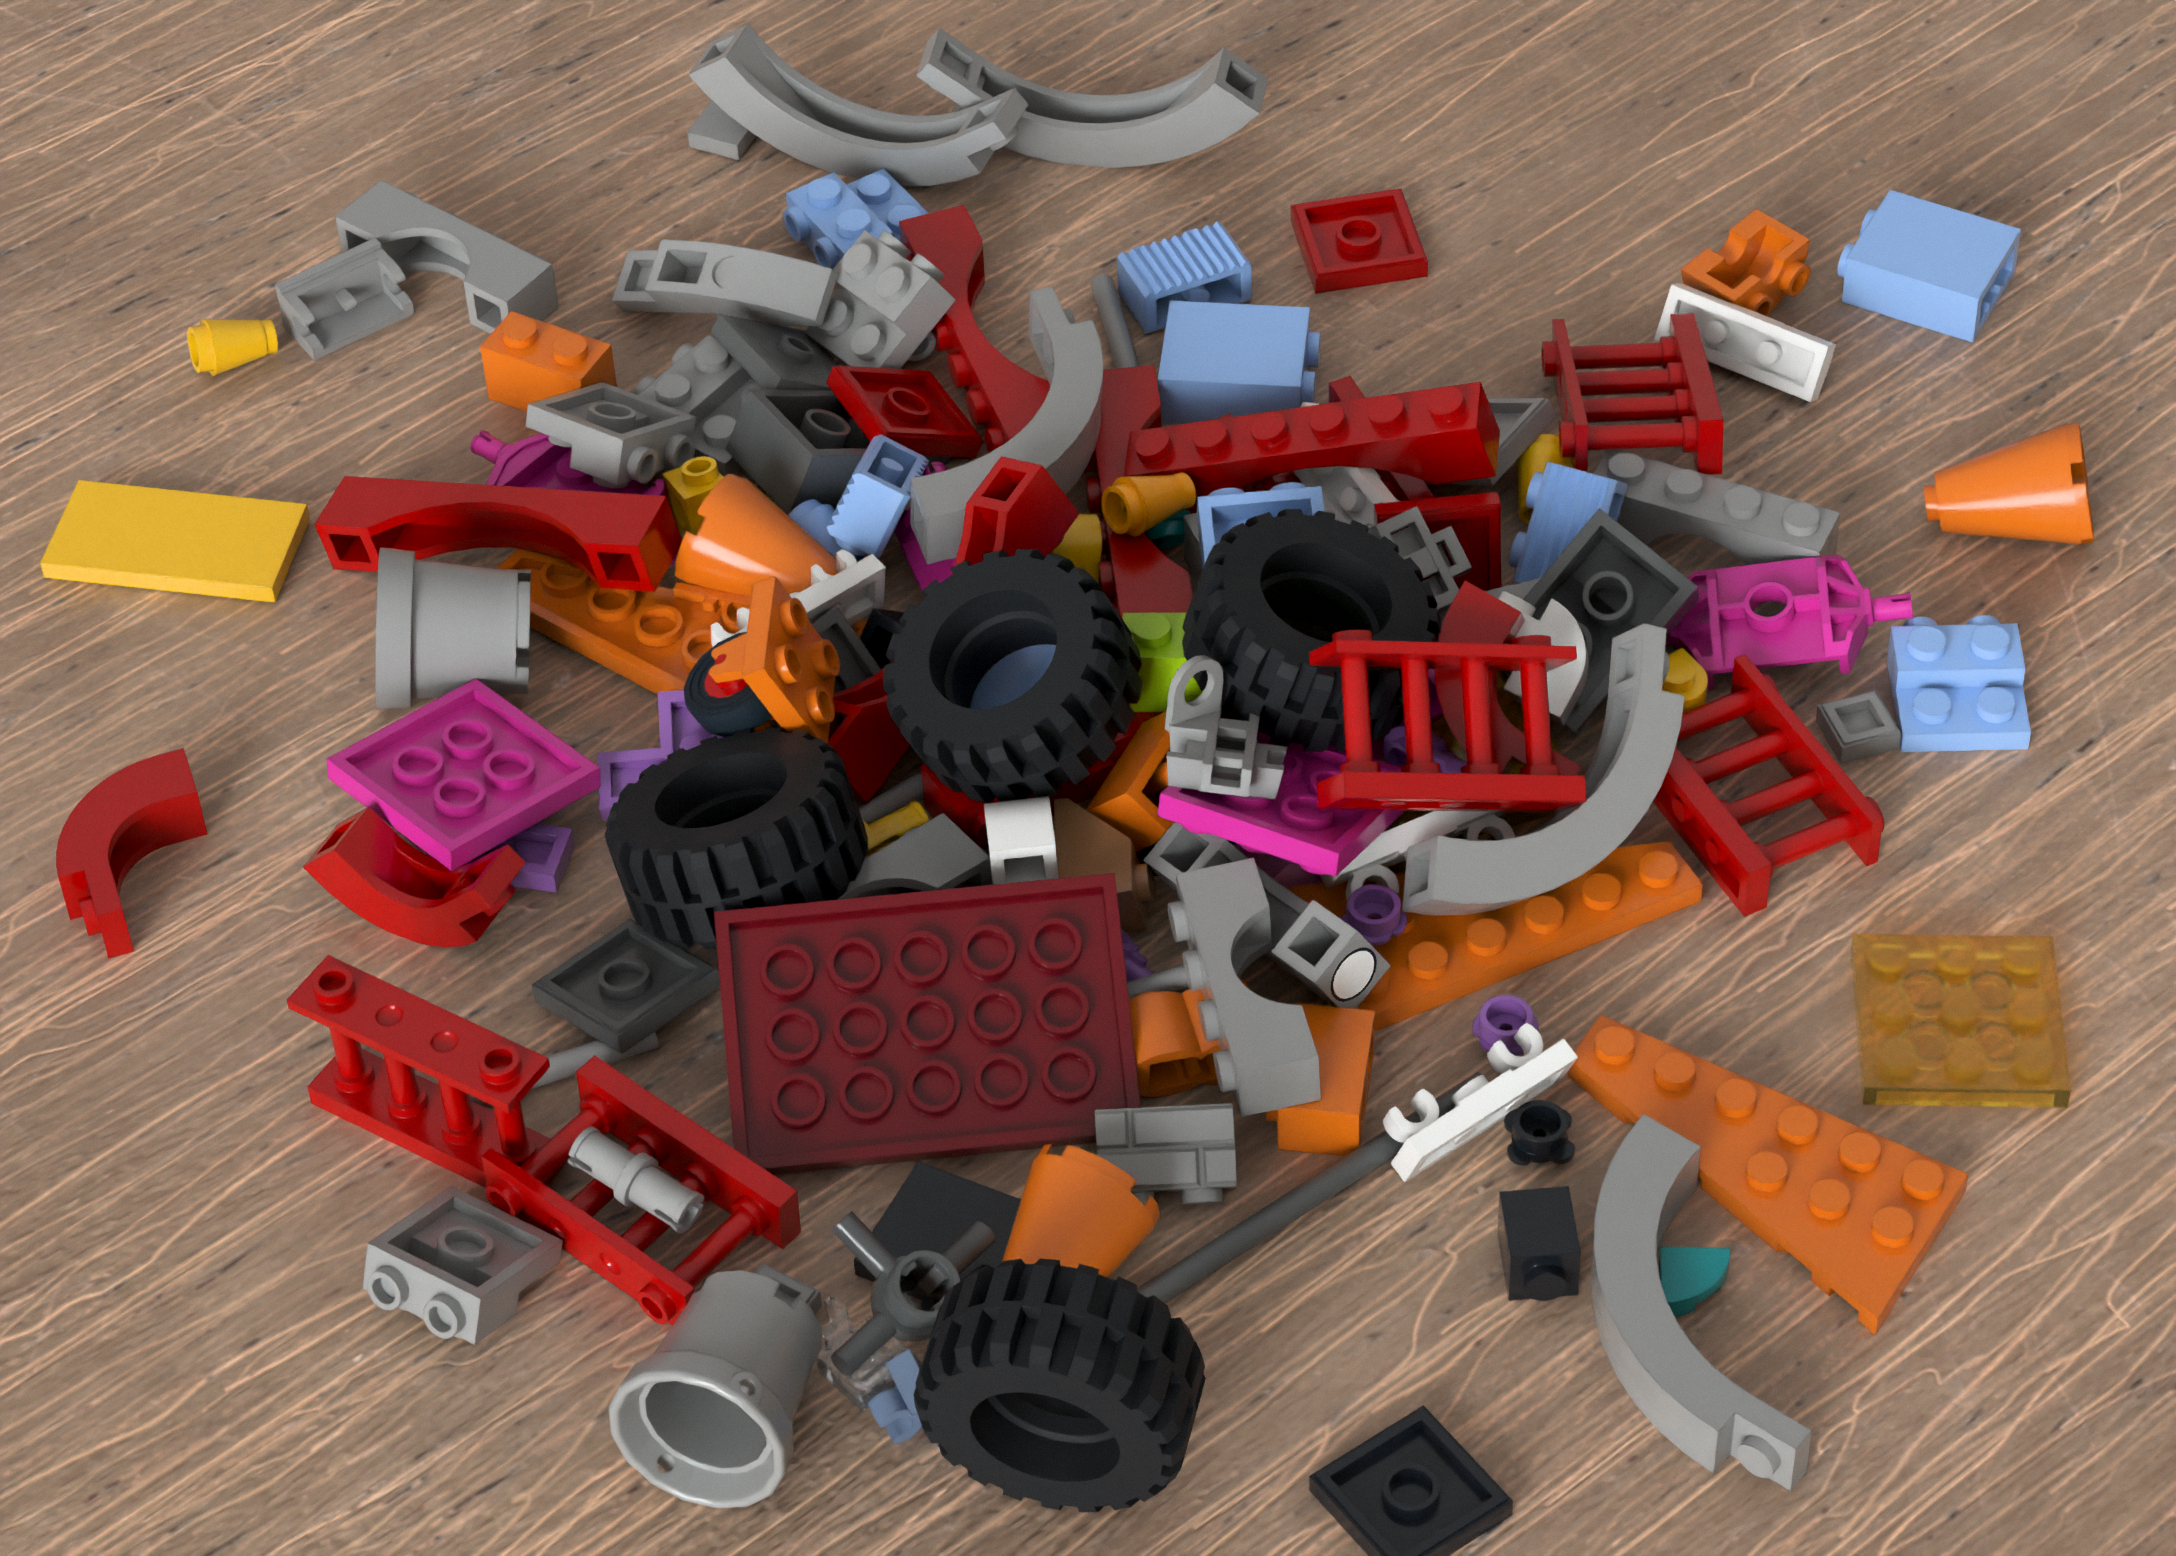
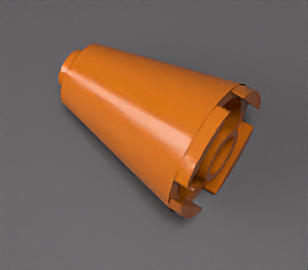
[1924,423,2094,545]
[675,473,839,597]
[1001,1144,1161,1278]

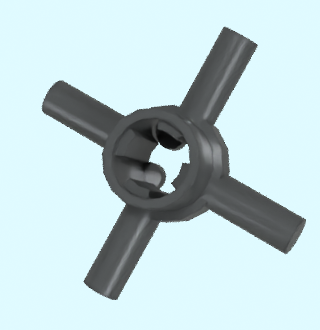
[831,1211,996,1376]

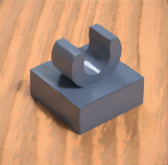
[868,1349,939,1447]

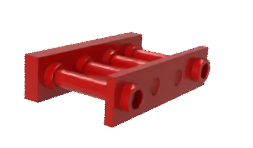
[1541,313,1724,475]
[1309,630,1587,813]
[1653,654,1884,917]
[287,955,567,1188]
[482,1055,801,1325]

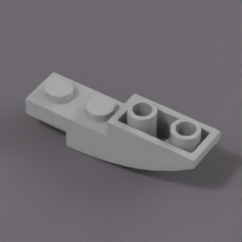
[612,239,838,326]

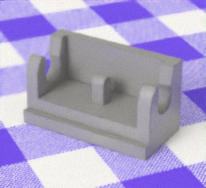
[275,238,415,361]

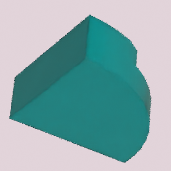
[1659,1246,1730,1316]

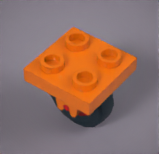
[684,576,840,744]

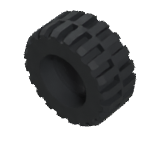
[1182,509,1441,752]
[883,549,1143,803]
[605,727,868,949]
[914,1258,1206,1512]

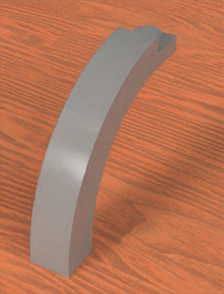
[688,23,1028,187]
[916,28,1268,168]
[910,287,1103,564]
[1402,623,1685,916]
[1591,1114,1812,1491]

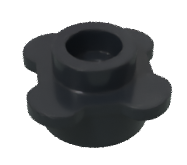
[1504,1100,1575,1166]

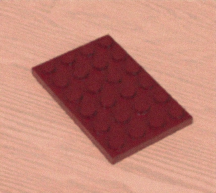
[714,873,1141,1175]

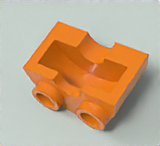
[1681,209,1811,317]

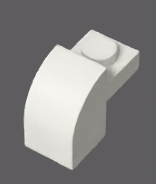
[1498,591,1589,726]
[984,796,1059,885]

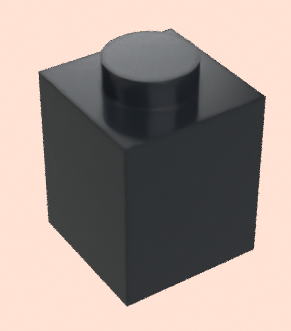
[1497,1186,1581,1301]

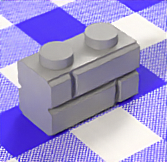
[1095,1103,1237,1205]

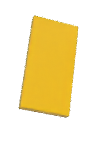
[40,480,310,603]

